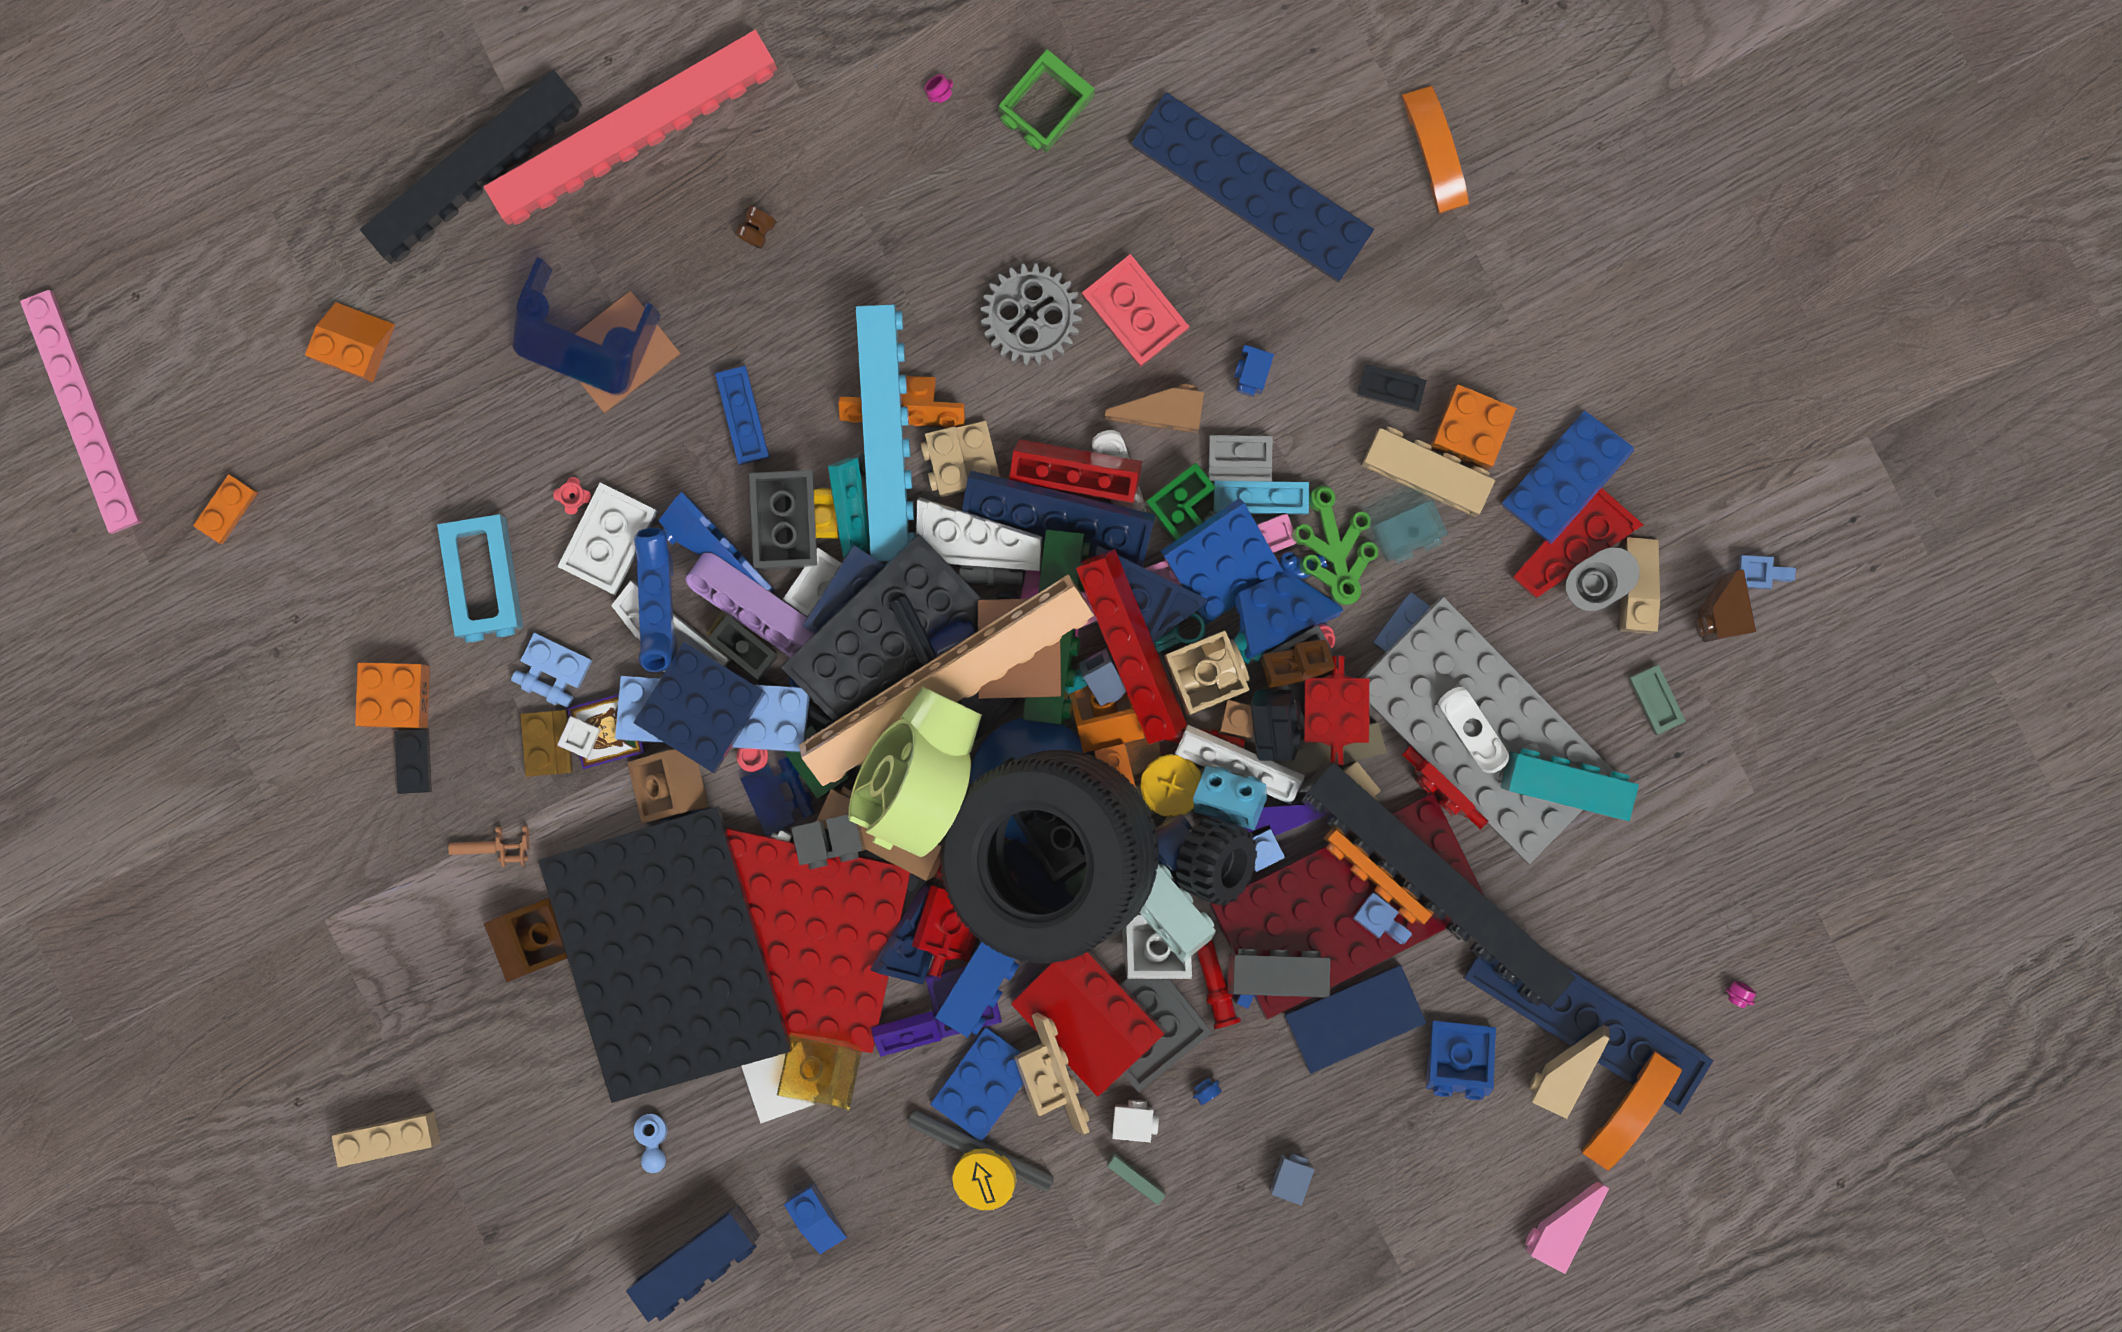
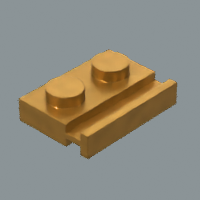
[520,710,573,777]

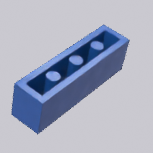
[935,942,1019,1038]

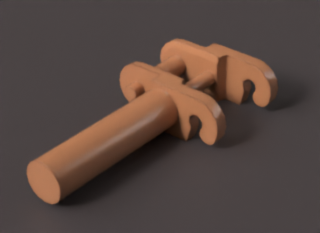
[448,825,530,867]

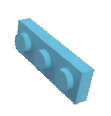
[1213,481,1309,515]

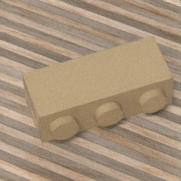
[332,1111,440,1167]

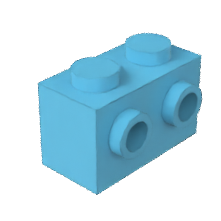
[1193,766,1267,830]

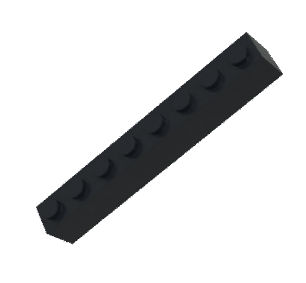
[359,69,583,264]

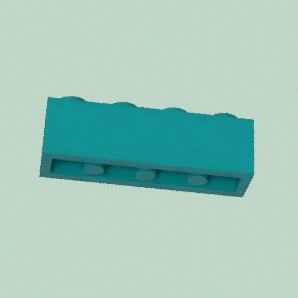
[1501,748,1639,822]

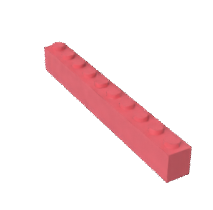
[483,29,778,225]

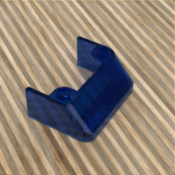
[512,257,661,396]

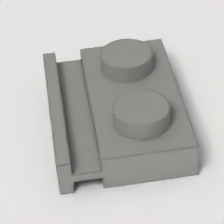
[1209,435,1273,482]

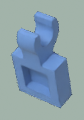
[1739,555,1796,590]
[1353,893,1412,944]

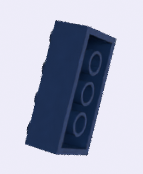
[626,1204,760,1322]

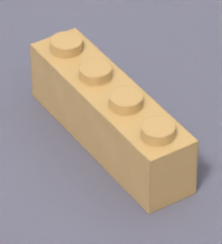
[1361,427,1495,517]

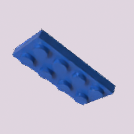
[1502,410,1634,544]

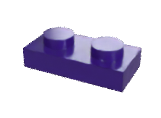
[871,1011,941,1057]

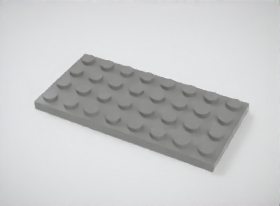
[1361,597,1614,864]

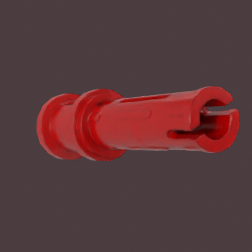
[1197,939,1242,1029]

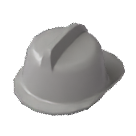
[1566,548,1640,611]

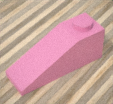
[1525,1181,1609,1274]

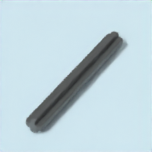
[907,1110,1054,1192]

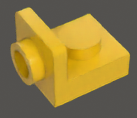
[814,487,839,539]

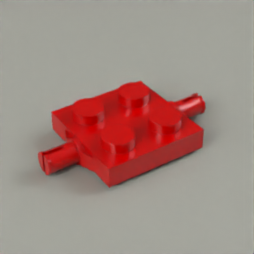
[1304,656,1370,765]
[1402,746,1489,830]
[912,885,976,978]

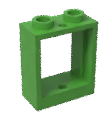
[998,49,1095,153]

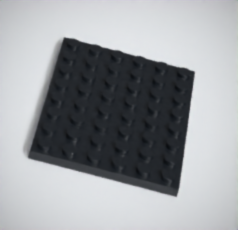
[538,806,793,1103]

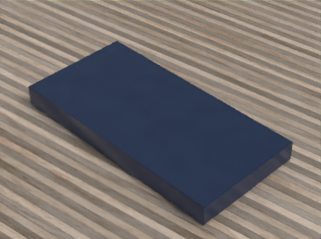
[1284,964,1426,1074]

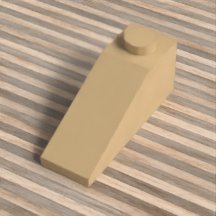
[1618,537,1660,634]
[1529,1025,1610,1119]

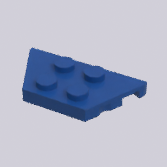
[1235,571,1343,659]

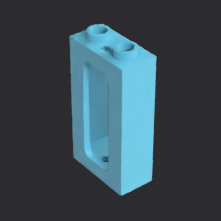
[437,514,523,643]

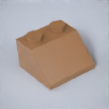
[627,749,709,823]

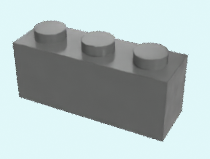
[1228,949,1330,997]

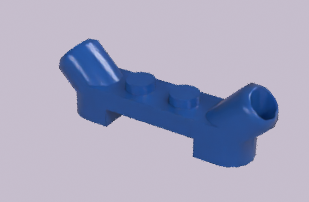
[634,528,677,672]

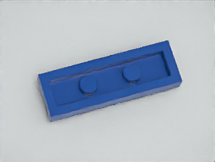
[715,366,770,465]

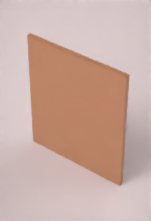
[555,290,681,413]
[978,599,1061,699]

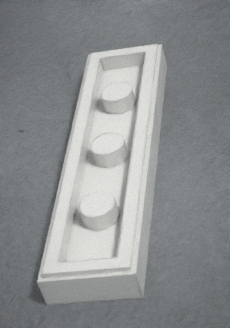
[1175,725,1305,804]

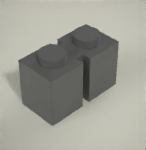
[791,814,866,870]

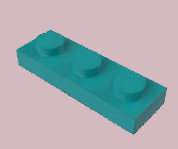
[828,457,870,557]

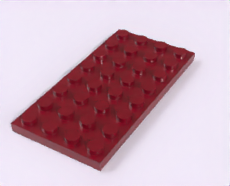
[1209,793,1484,1020]

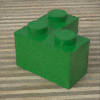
[1145,463,1216,542]

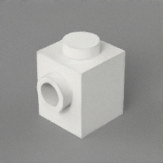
[1112,1099,1159,1143]

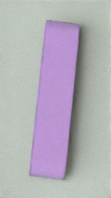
[686,553,814,657]

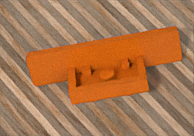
[838,376,965,428]

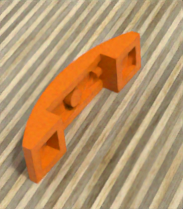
[1402,86,1469,214]
[1581,1051,1682,1171]

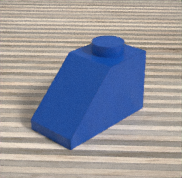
[784,1182,847,1254]

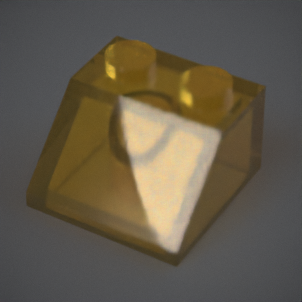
[777,1033,862,1110]

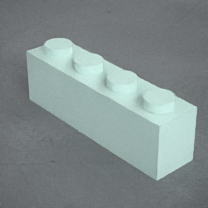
[1139,864,1216,963]

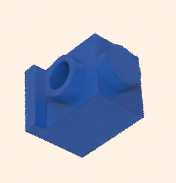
[1234,345,1274,397]

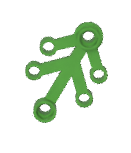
[1292,485,1378,605]

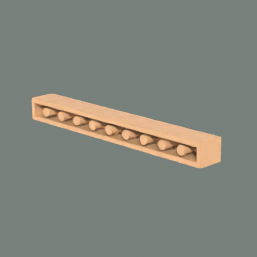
[799,574,1094,786]

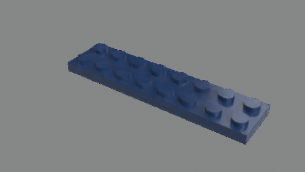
[1131,92,1374,283]
[1463,957,1714,1115]

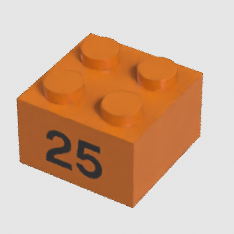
[1430,385,1516,471]
[355,663,430,729]

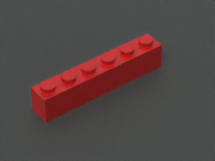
[1076,549,1187,745]

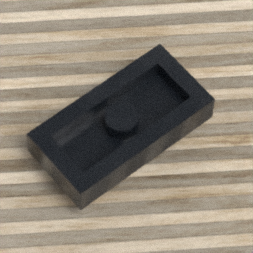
[1357,364,1427,412]
[395,729,432,794]

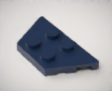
[1096,546,1208,643]

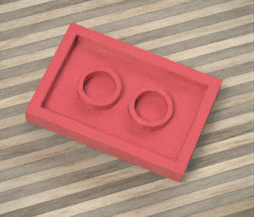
[1082,254,1189,367]

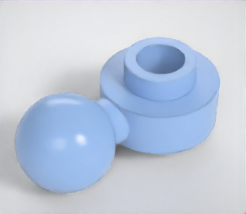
[634,1114,668,1173]

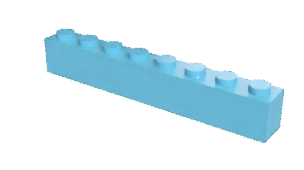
[856,304,915,561]

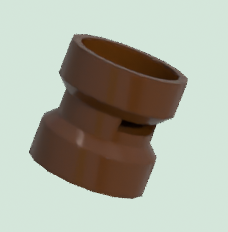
[734,206,777,249]

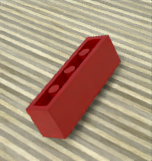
[1009,439,1143,503]

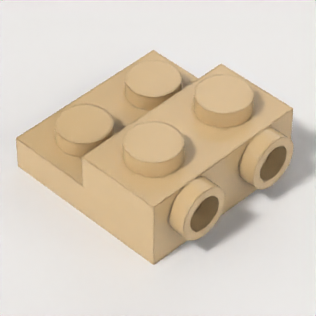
[920,421,1000,497]

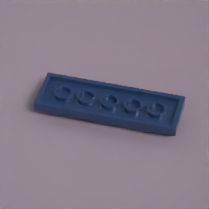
[962,470,1155,567]

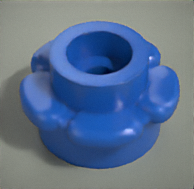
[1192,1078,1222,1106]

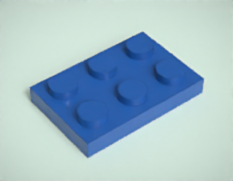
[930,1027,1024,1142]

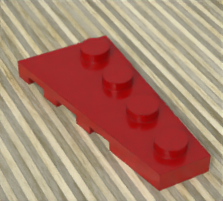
[1512,488,1644,598]

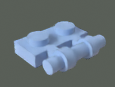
[511,633,593,708]

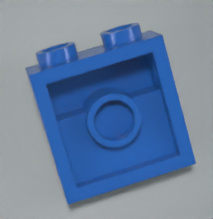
[1426,1021,1496,1100]

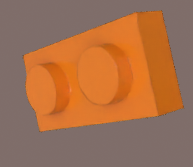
[193,474,258,545]

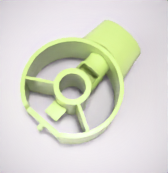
[849,687,981,857]

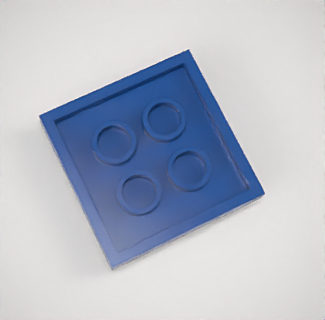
[1161,498,1284,625]

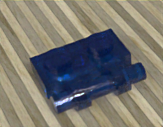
[740,757,815,836]

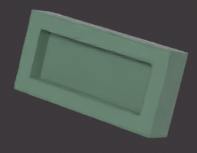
[1628,664,1686,735]
[1107,1152,1166,1205]

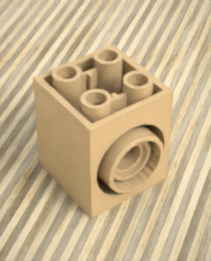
[1163,631,1250,716]

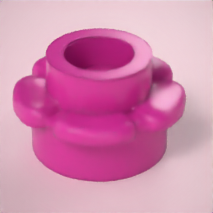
[924,74,953,103]
[1726,980,1757,1008]

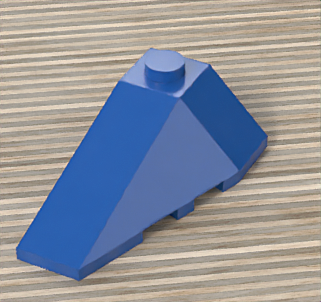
[659,492,775,593]

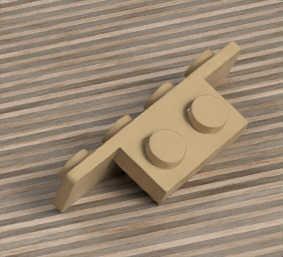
[1014,1013,1089,1135]

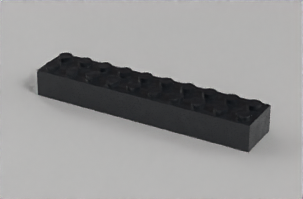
[1299,762,1576,1007]

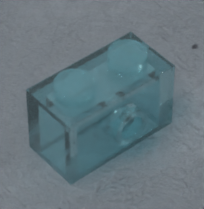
[1372,500,1448,564]

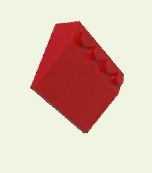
[1011,950,1167,1097]

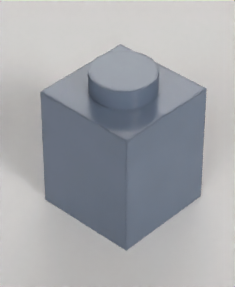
[1079,648,1127,706]
[1269,1152,1315,1206]

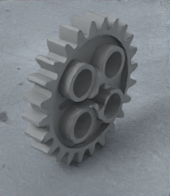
[980,263,1082,366]

